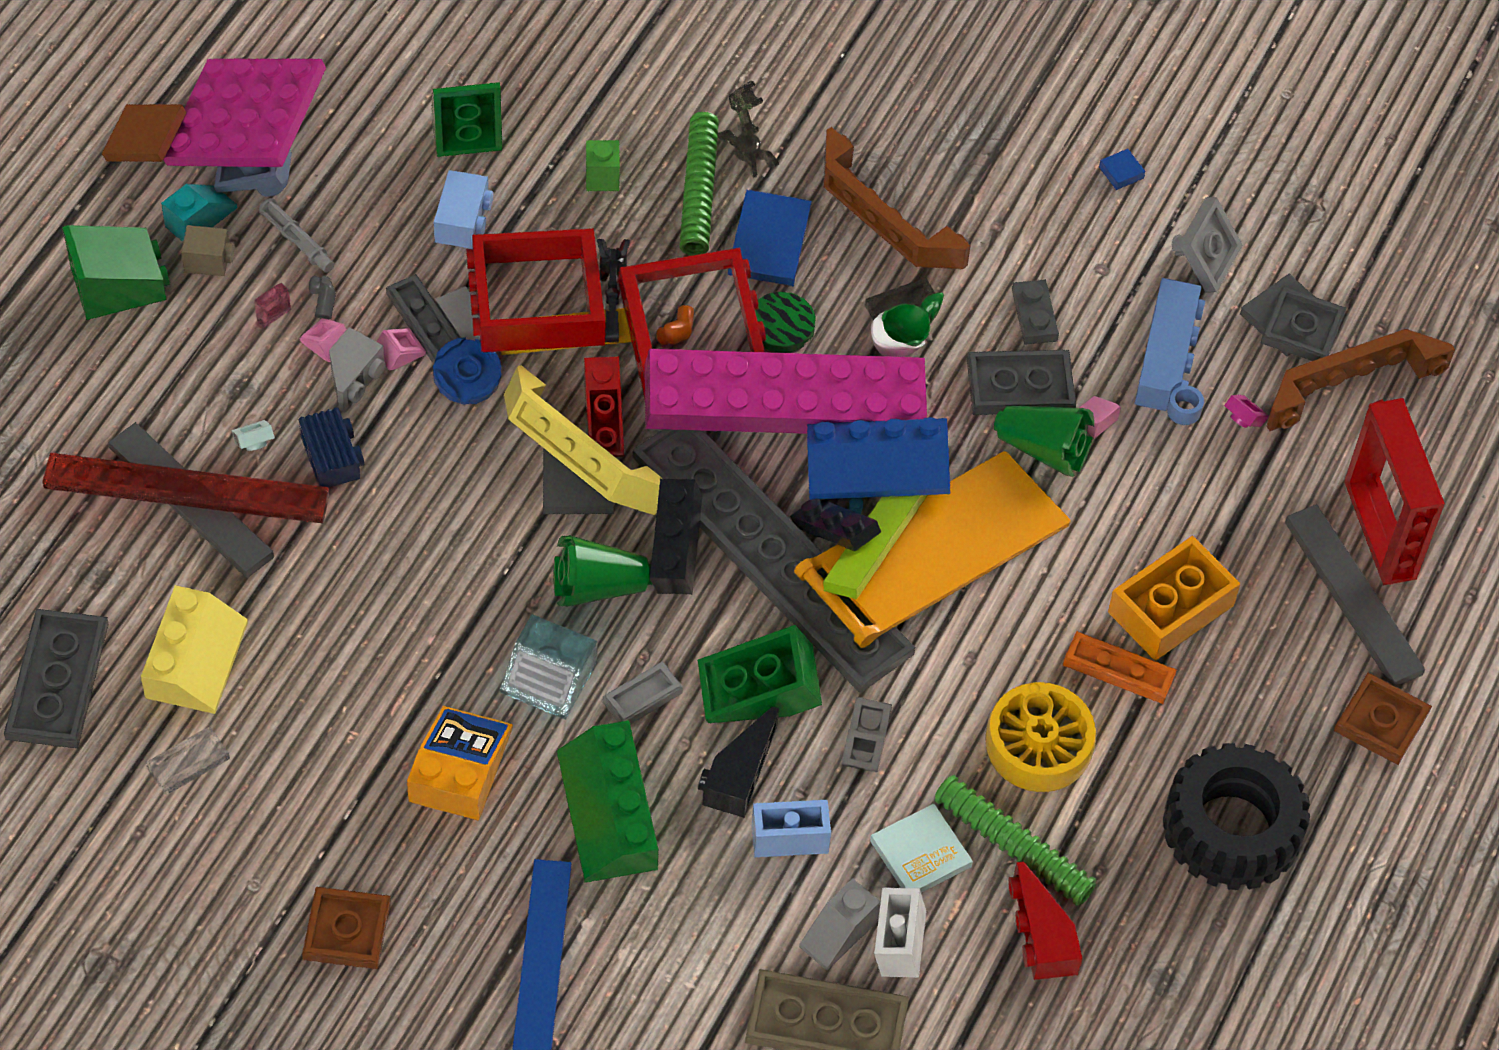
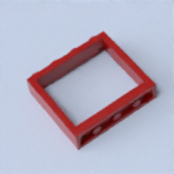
[466,228,605,352]
[617,248,766,400]
[1344,398,1445,586]

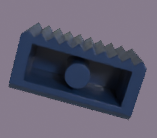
[298,407,365,490]

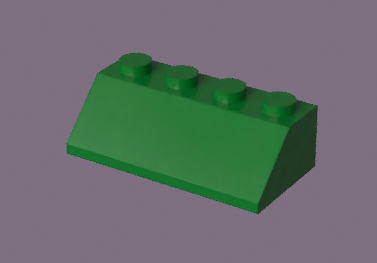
[557,720,659,883]

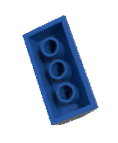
[807,417,950,500]

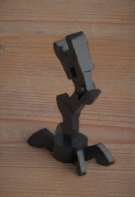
[597,239,630,343]

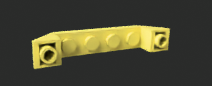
[504,365,663,515]

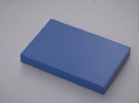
[728,190,812,286]

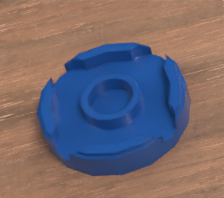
[432,337,502,405]

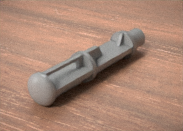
[259,198,334,273]

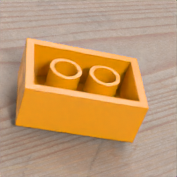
[1108,535,1241,661]

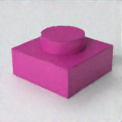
[1224,395,1269,428]

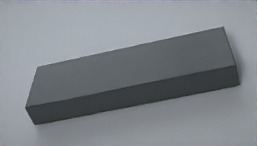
[386,274,459,364]

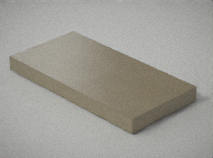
[745,969,909,1050]

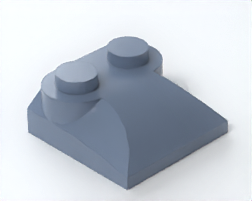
[214,149,292,196]

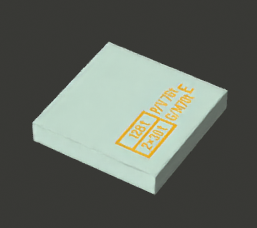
[870,804,973,893]

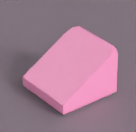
[300,318,346,362]
[377,328,426,370]
[1079,396,1121,439]

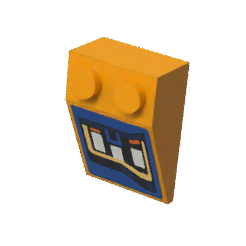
[407,706,513,821]

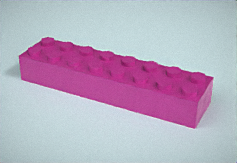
[645,349,927,434]

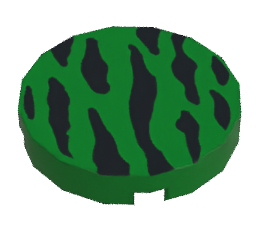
[755,291,816,353]

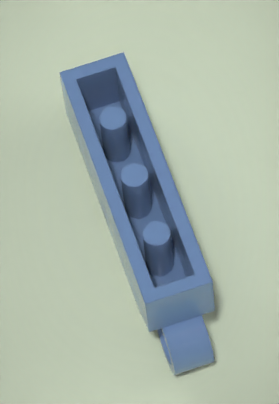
[1134,278,1205,425]

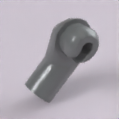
[309,275,336,320]

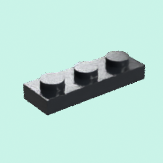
[790,499,881,551]

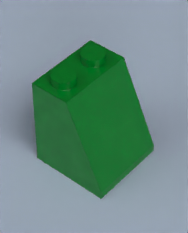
[62,225,170,320]

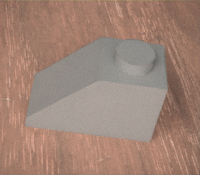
[799,878,881,971]

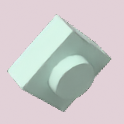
[231,420,275,451]

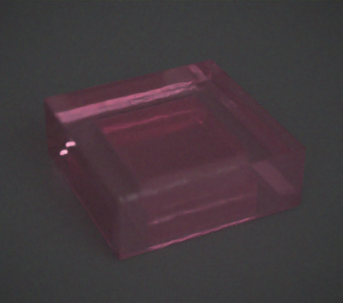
[254,283,291,328]

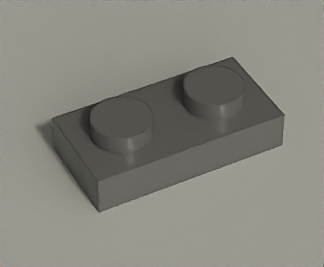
[1012,279,1059,345]

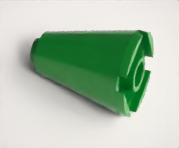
[994,406,1095,477]
[553,535,653,607]

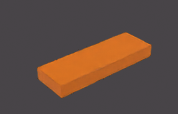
[1063,631,1177,704]

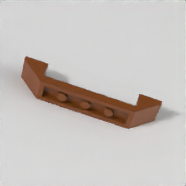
[824,127,971,269]
[1266,329,1455,431]

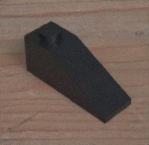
[698,706,779,818]

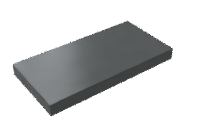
[4,609,109,749]

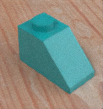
[161,184,237,242]

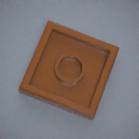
[102,104,187,162]
[1334,673,1432,765]
[302,887,391,969]

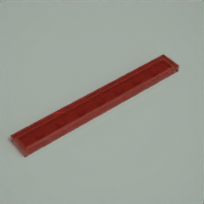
[42,453,330,524]

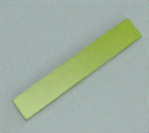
[823,495,927,599]

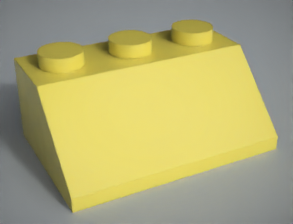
[141,585,248,714]

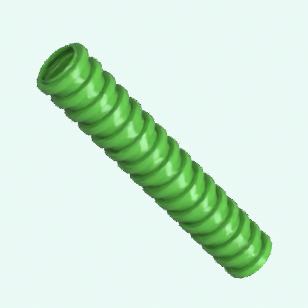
[679,112,719,256]
[935,775,1096,906]

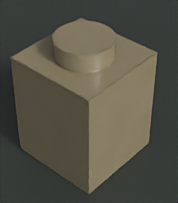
[181,225,235,276]

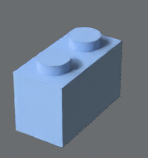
[434,170,493,249]
[751,800,831,857]

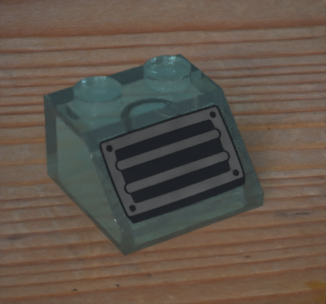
[500,614,597,720]

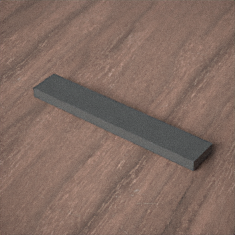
[108,422,274,578]
[1285,504,1425,687]

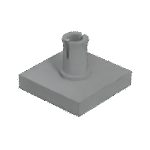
[1171,197,1243,292]

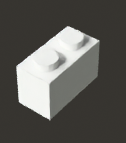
[874,888,926,977]

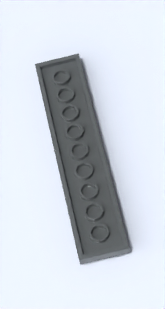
[633,429,915,694]

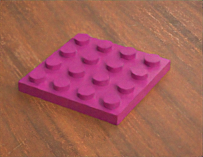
[164,59,326,167]

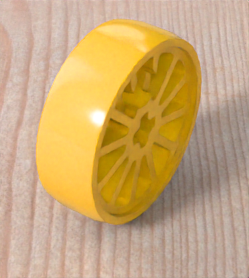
[985,682,1096,792]

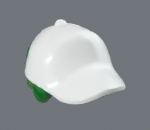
[871,292,944,357]

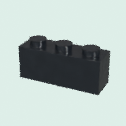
[650,479,702,595]

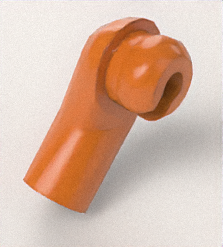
[656,305,694,345]

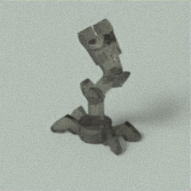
[717,81,779,178]

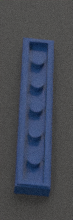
[512,859,572,1050]

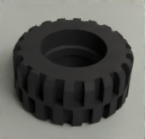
[1163,743,1310,890]

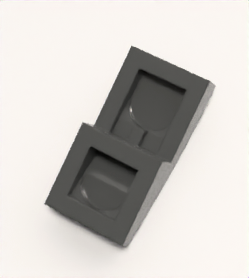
[841,697,892,773]

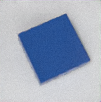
[1099,149,1145,190]

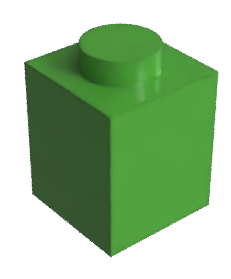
[586,140,620,191]

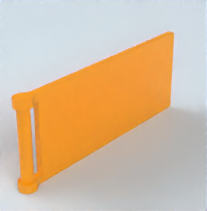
[794,451,1070,648]

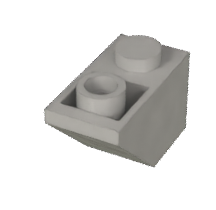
[329,327,386,413]

